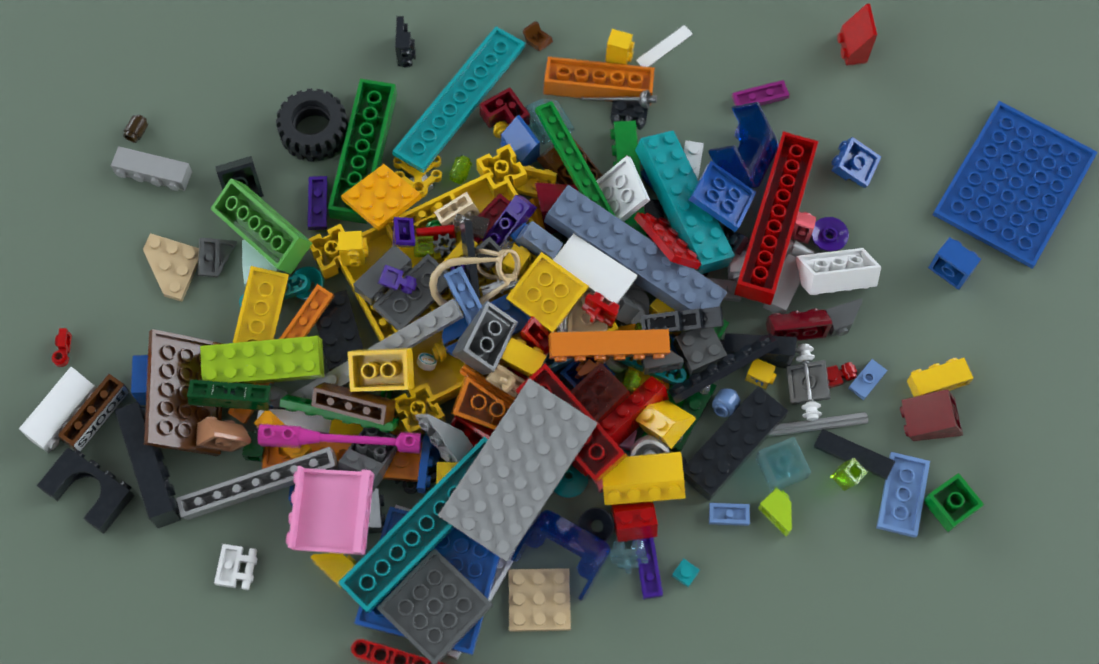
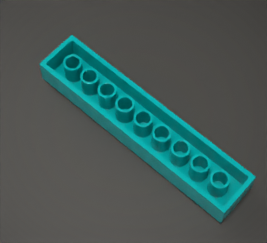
[338,437,488,613]

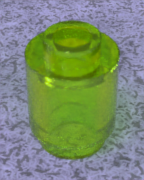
[449,155,473,184]

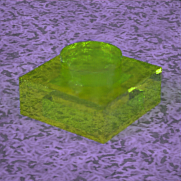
[414,236,434,257]

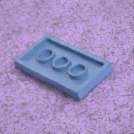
[876,452,930,538]

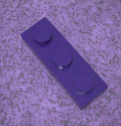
[308,176,328,230]

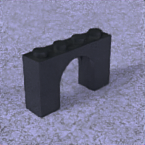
[37,447,134,534]

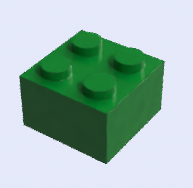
[923,473,985,532]

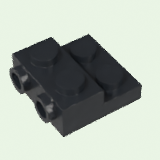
[395,16,416,68]

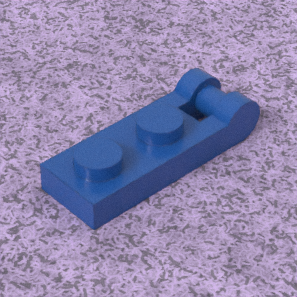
[417,434,436,494]

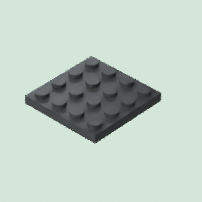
[377,548,493,664]

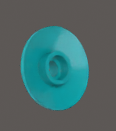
[554,464,588,498]

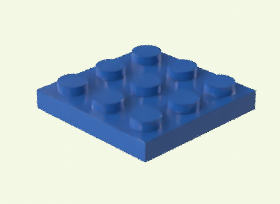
[689,161,757,232]

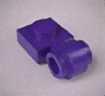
[378,265,417,294]

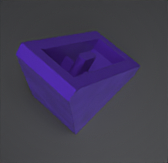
[392,217,415,248]

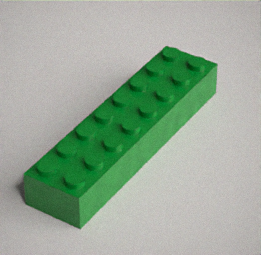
[328,79,397,224]

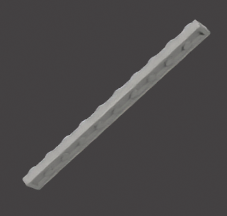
[290,299,463,399]

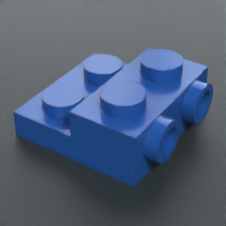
[831,137,881,188]

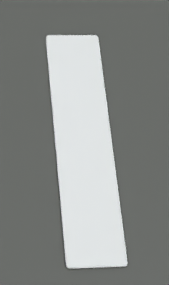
[636,25,693,67]

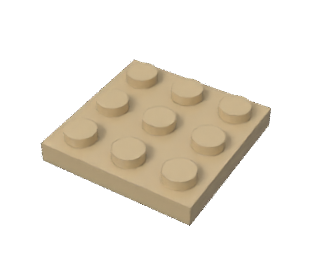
[509,568,571,632]

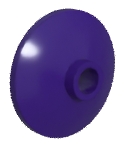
[811,217,849,252]

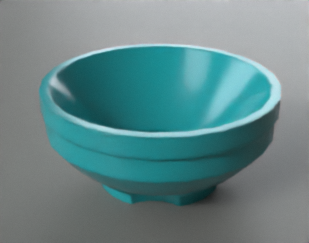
[291,266,324,301]

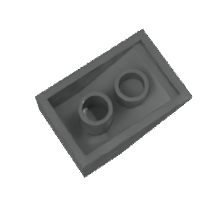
[452,301,518,375]

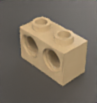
[434,192,480,233]

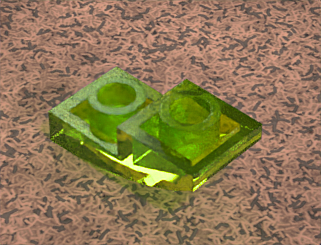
[620,368,642,391]

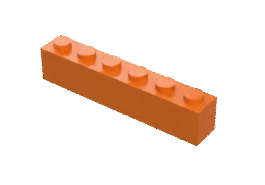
[548,329,670,362]

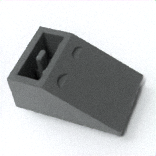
[338,427,398,493]

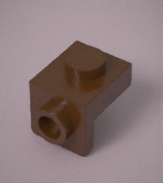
[523,21,553,52]

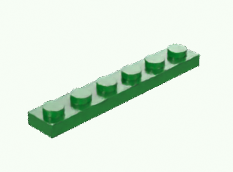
[279,394,399,432]

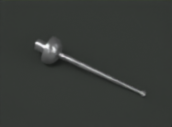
[581,90,657,108]

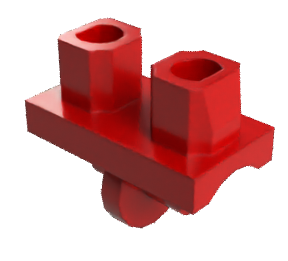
[582,292,620,327]

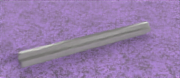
[768,412,868,437]

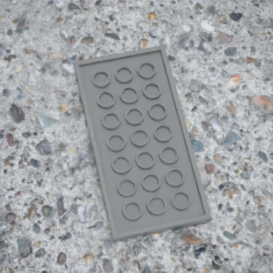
[438,379,598,561]

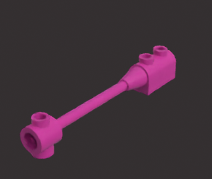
[258,424,421,453]

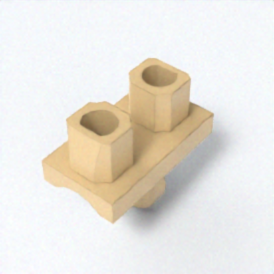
[486,364,525,397]

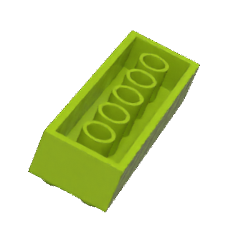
[200,336,324,384]

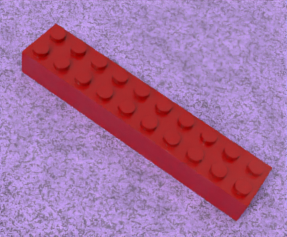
[734,131,819,305]

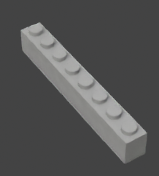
[176,447,338,520]

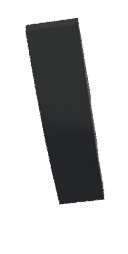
[641,306,724,333]

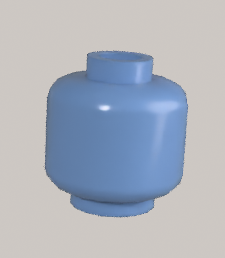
[712,388,741,417]

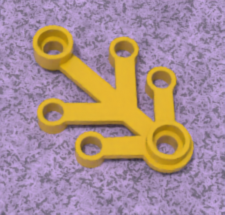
[393,155,442,198]

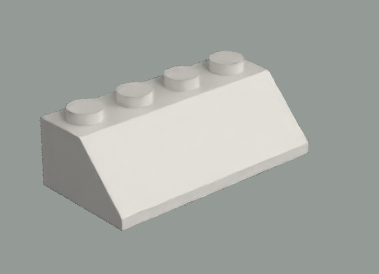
[796,248,881,295]
[19,367,96,453]

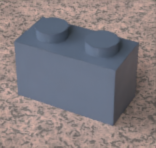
[515,221,563,260]

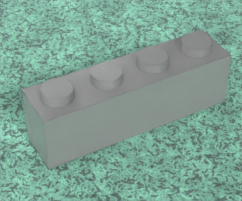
[111,146,192,191]

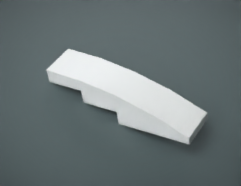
[256,409,331,434]

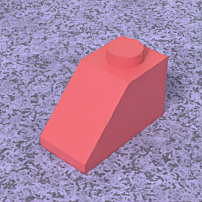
[791,212,816,244]

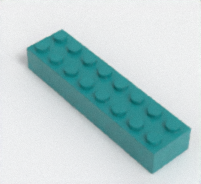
[635,130,735,274]

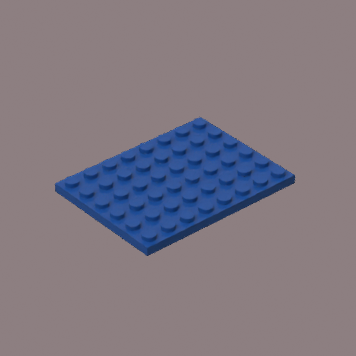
[932,101,1098,269]

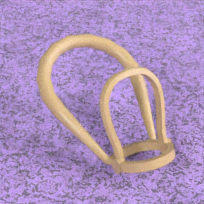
[429,249,520,313]

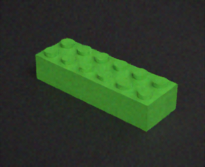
[210,178,313,274]

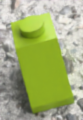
[758,488,792,537]

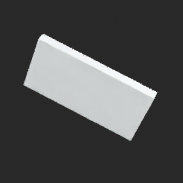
[553,233,637,304]

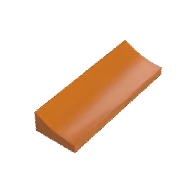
[543,57,655,106]

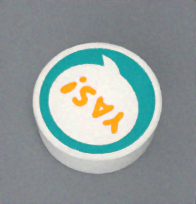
[416,353,437,371]

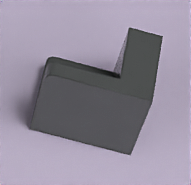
[475,237,502,272]

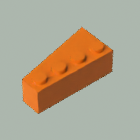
[451,376,510,430]

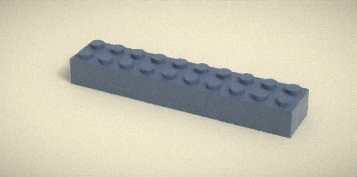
[544,185,728,311]

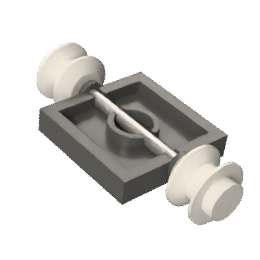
[786,344,831,421]

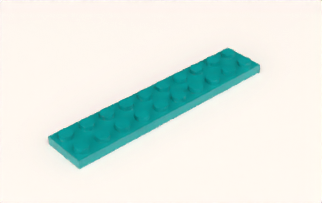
[392,26,526,173]

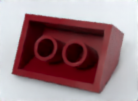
[766,308,832,341]

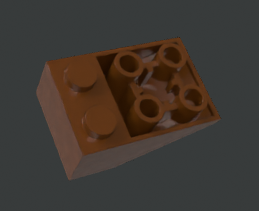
[536,135,603,185]

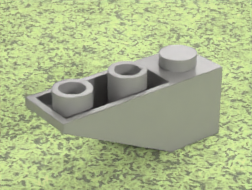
[415,414,473,462]

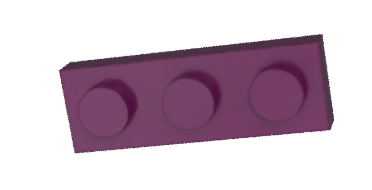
[732,80,790,112]

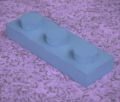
[443,266,482,325]

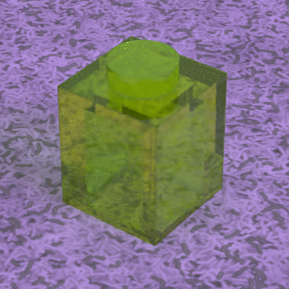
[831,458,867,491]

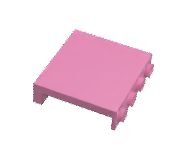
[286,466,374,555]

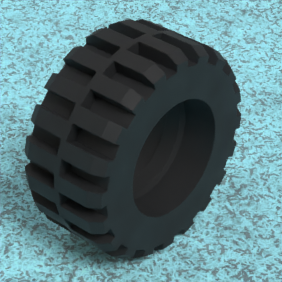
[276,88,348,162]

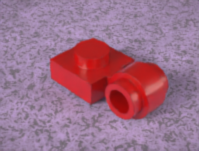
[52,328,72,367]
[827,362,858,389]

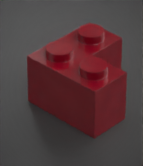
[479,87,530,128]

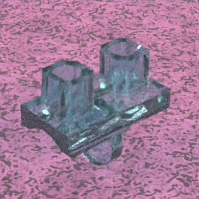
[609,540,648,574]

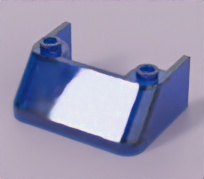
[708,102,778,188]
[511,510,611,601]

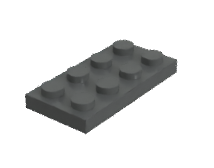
[372,254,449,331]

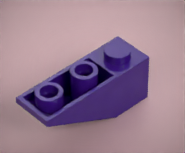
[482,195,537,248]

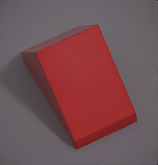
[521,316,550,356]

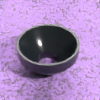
[578,507,615,544]

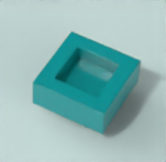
[672,558,700,587]

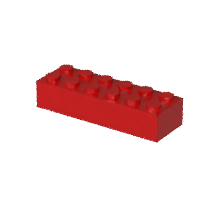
[515,364,627,483]

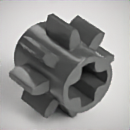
[433,233,456,259]

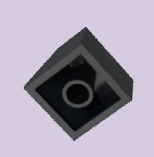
[216,156,264,197]

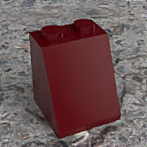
[535,183,578,234]
[900,389,963,441]

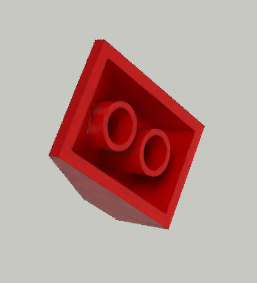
[837,4,878,65]
[611,501,658,542]

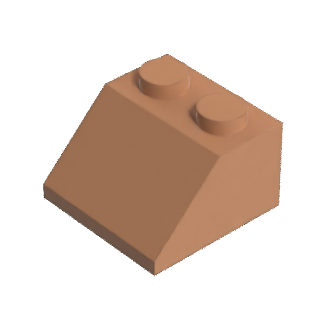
[196,417,251,452]

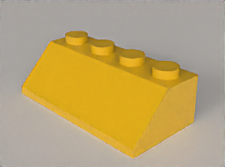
[602,452,685,505]

